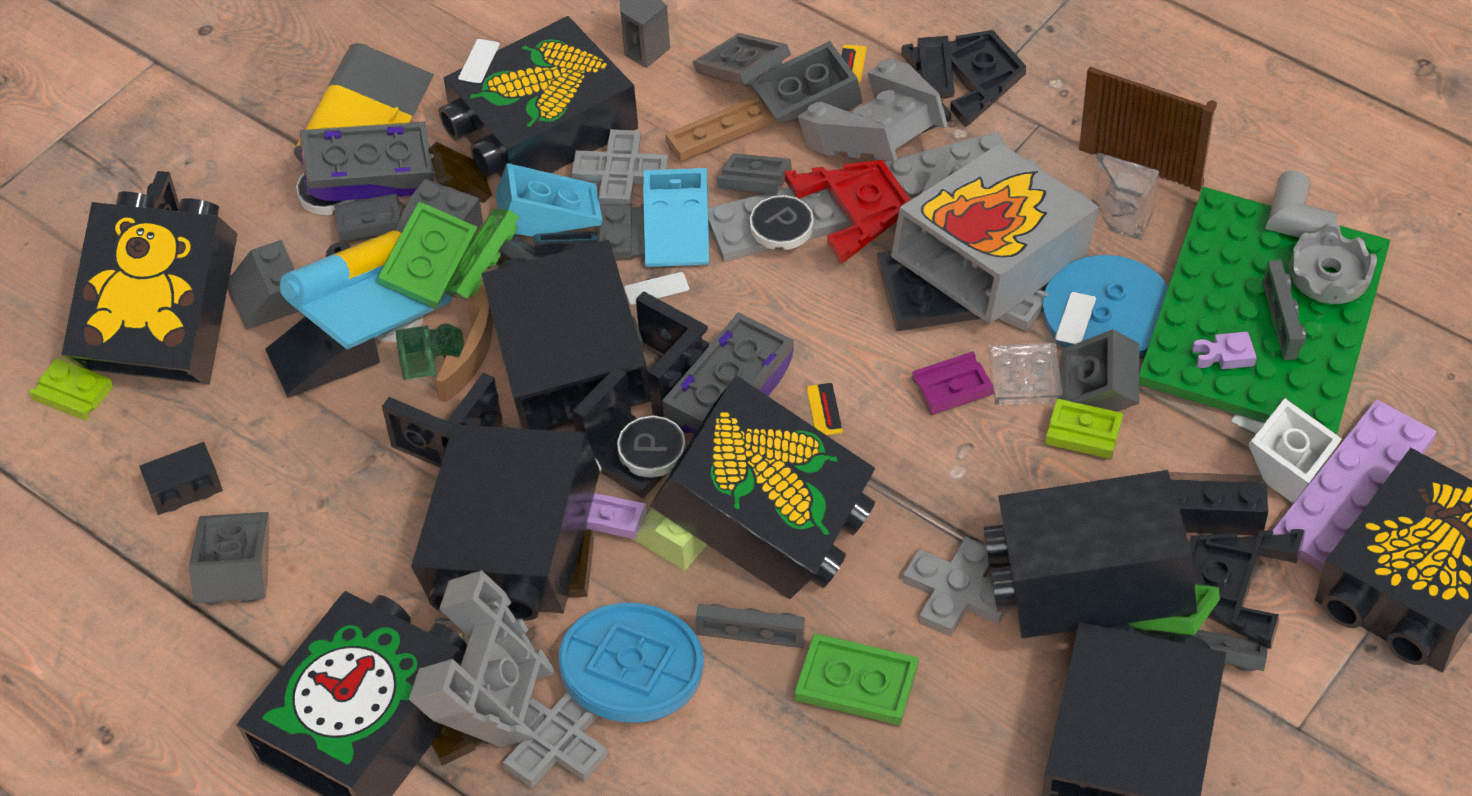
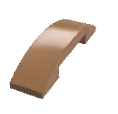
[436,282,493,402]

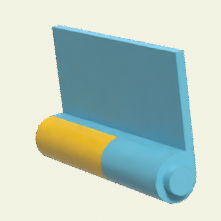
[280,230,452,349]

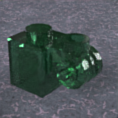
[395,323,464,380]

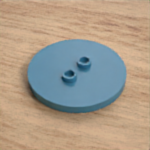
[1043,255,1168,358]
[559,603,704,723]

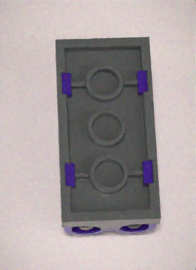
[300,122,435,201]
[662,312,794,435]

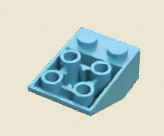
[643,168,709,267]

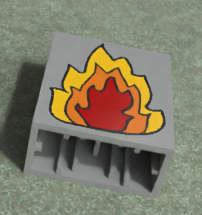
[891,143,1099,324]

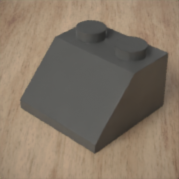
[228,240,300,330]
[1061,329,1139,412]

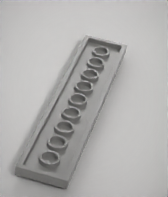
[708,132,1007,262]

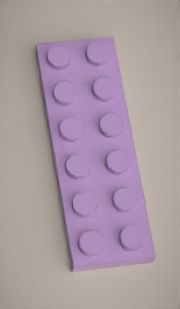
[1272,399,1437,571]

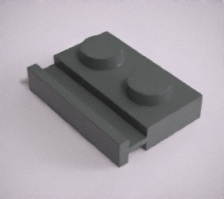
[717,153,792,194]
[334,194,400,242]
[599,204,645,261]

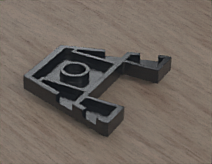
[901,30,1026,127]
[1189,529,1304,649]

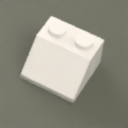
[1249,399,1342,504]

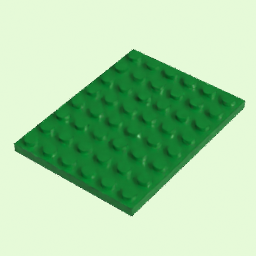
[1139,186,1391,435]

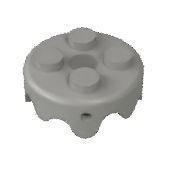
[1288,223,1377,304]

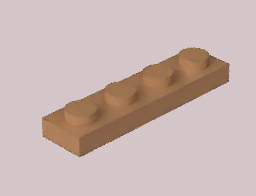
[666,96,776,162]

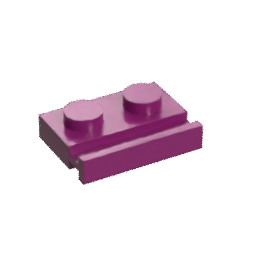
[912,351,994,415]

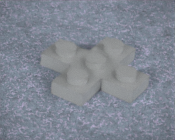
[572,129,669,205]
[903,537,1006,637]
[503,692,608,789]

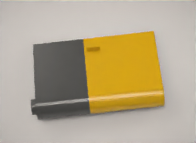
[294,43,434,162]

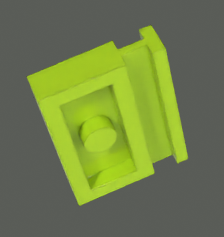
[29,358,113,421]
[1045,399,1124,459]

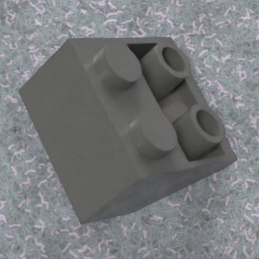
[620,0,670,68]

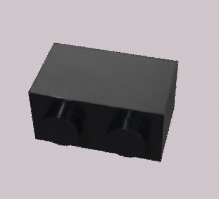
[139,442,223,515]

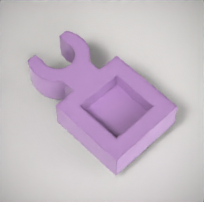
[1192,332,1257,369]

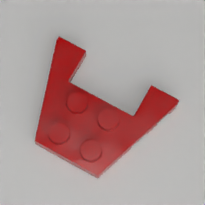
[784,160,911,264]

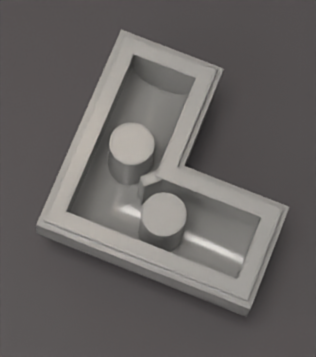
[1265,170,1338,238]

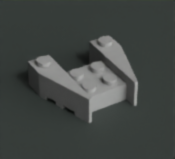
[797,58,948,161]
[409,570,554,747]

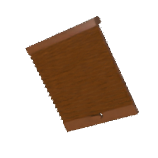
[1079,67,1217,192]

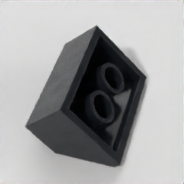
[1169,472,1269,536]

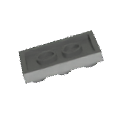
[692,33,791,85]

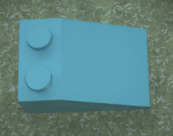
[496,163,603,237]

